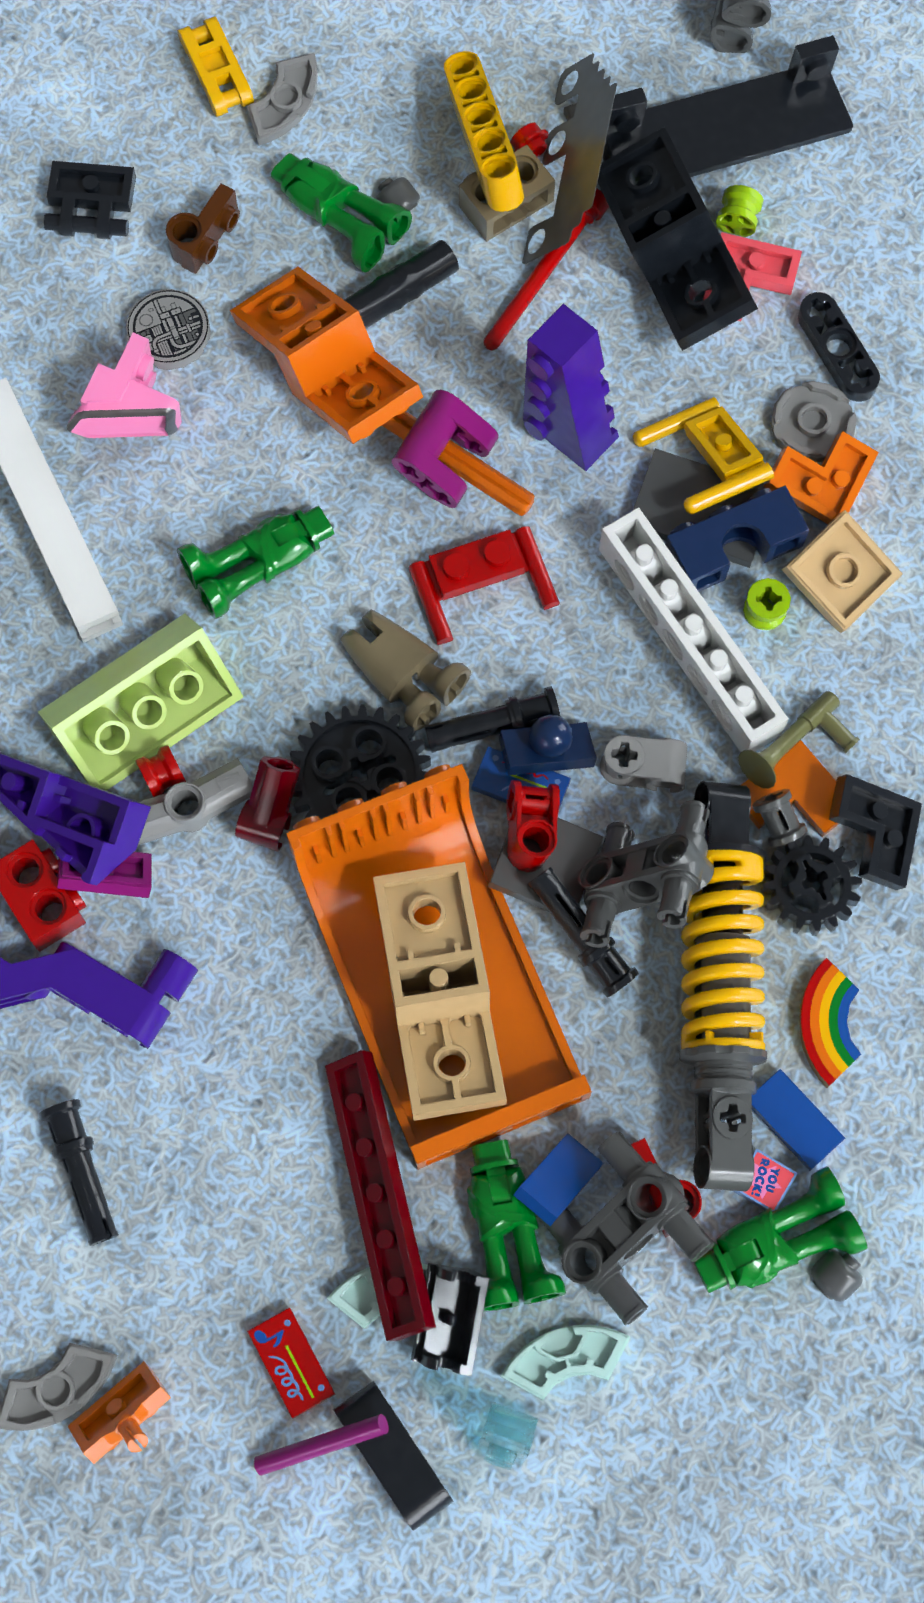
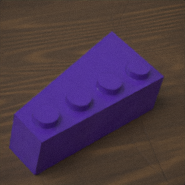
[523,303,619,471]

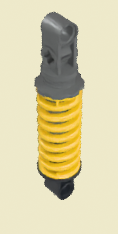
[679,781,767,1192]

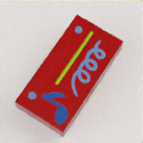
[247,1307,336,1419]

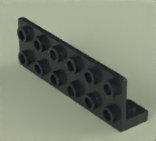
[605,35,853,186]

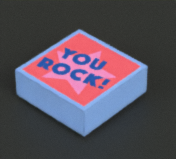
[733,1149,798,1211]

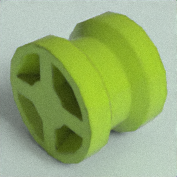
[716,185,764,237]
[743,578,791,630]

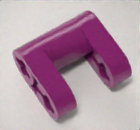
[391,390,499,508]

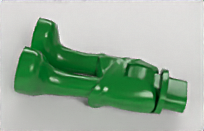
[271,153,412,273]
[177,506,334,619]
[467,1140,566,1312]
[693,1166,868,1293]

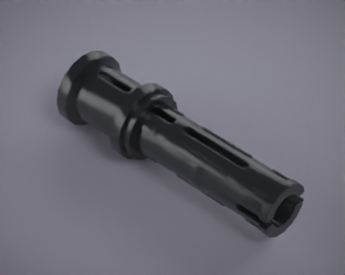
[424,686,561,753]
[527,867,639,998]
[39,1099,119,1246]

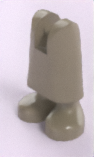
[340,609,471,731]

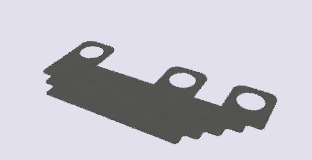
[522,53,617,264]

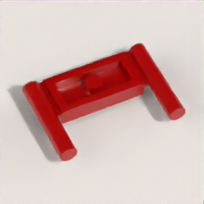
[408,526,560,645]

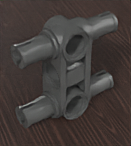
[578,800,714,948]
[534,1132,715,1326]

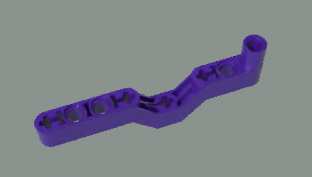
[0,942,198,1049]

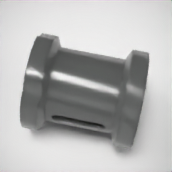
[752,789,808,847]

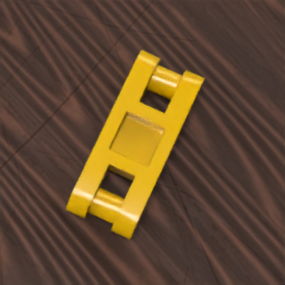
[177,16,254,117]

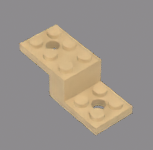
[373,862,507,1121]

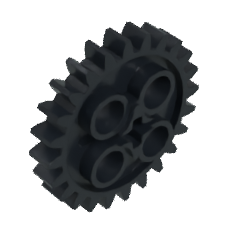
[290,704,431,819]

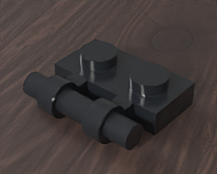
[44,161,136,239]

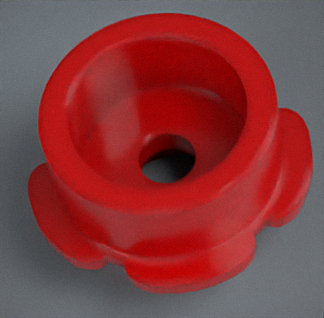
[510,122,549,157]

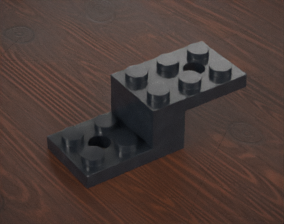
[598,126,758,351]

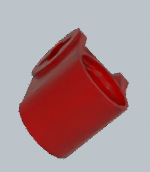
[506,780,560,872]

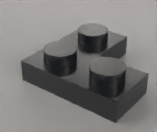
[829,774,922,890]

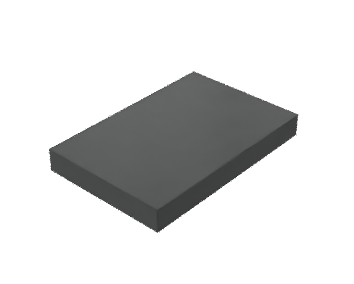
[632,448,765,568]

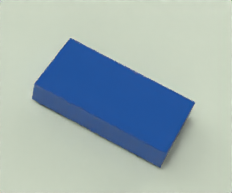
[752,1069,845,1171]
[513,1133,604,1226]

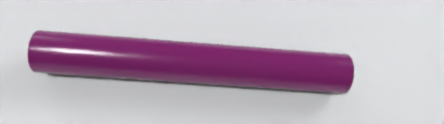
[254,1414,389,1476]

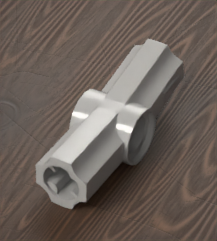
[138,758,253,845]

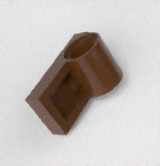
[166,183,240,274]

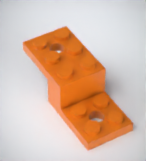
[230,266,423,444]

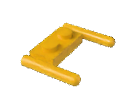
[633,397,774,514]

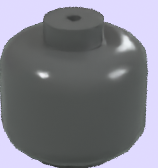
[376,177,420,211]
[811,1249,863,1302]

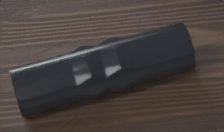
[344,240,459,328]

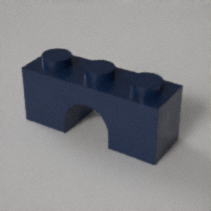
[665,485,810,592]

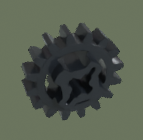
[761,835,862,936]

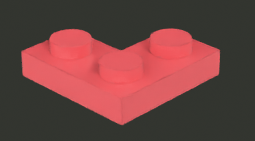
[703,232,802,322]

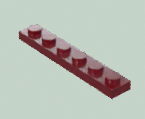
[325,1050,436,1341]

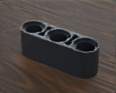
[333,1381,454,1531]

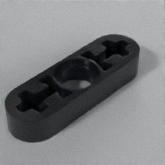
[798,292,880,402]

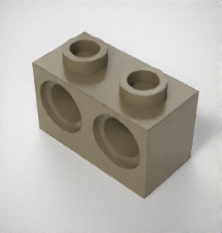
[459,145,555,242]

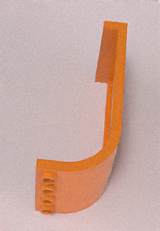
[286,764,592,1170]

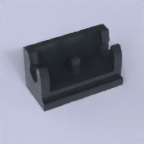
[411,1263,489,1376]

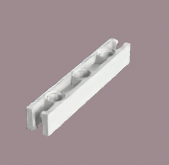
[0,378,123,643]

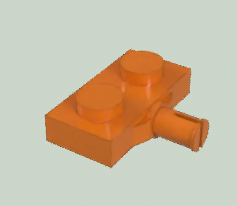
[68,1361,171,1464]

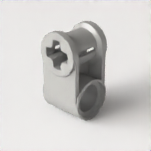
[600,735,688,793]

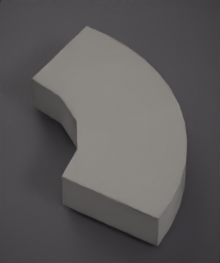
[247,53,318,146]
[0,1343,118,1431]

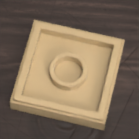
[781,510,903,633]

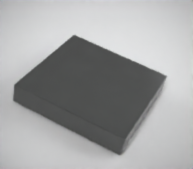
[487,817,603,917]

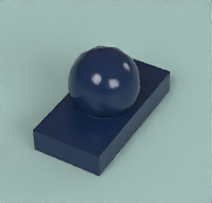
[499,714,597,775]

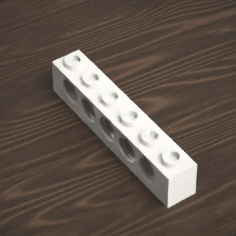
[599,507,789,752]

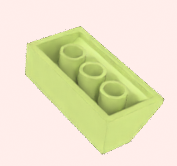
[38,613,244,791]

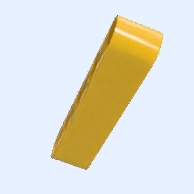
[444,51,524,212]

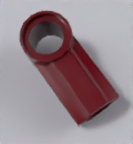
[235,756,300,852]

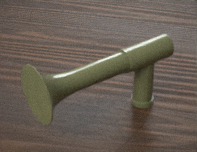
[738,691,860,789]

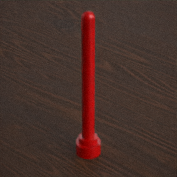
[484,188,609,351]

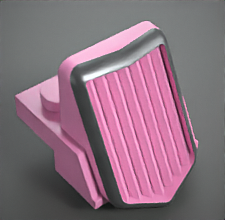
[66,333,182,438]

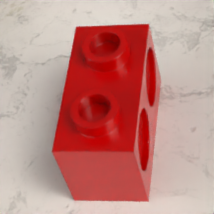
[0,839,87,952]

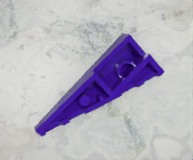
[0,752,151,885]

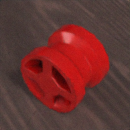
[135,745,186,797]

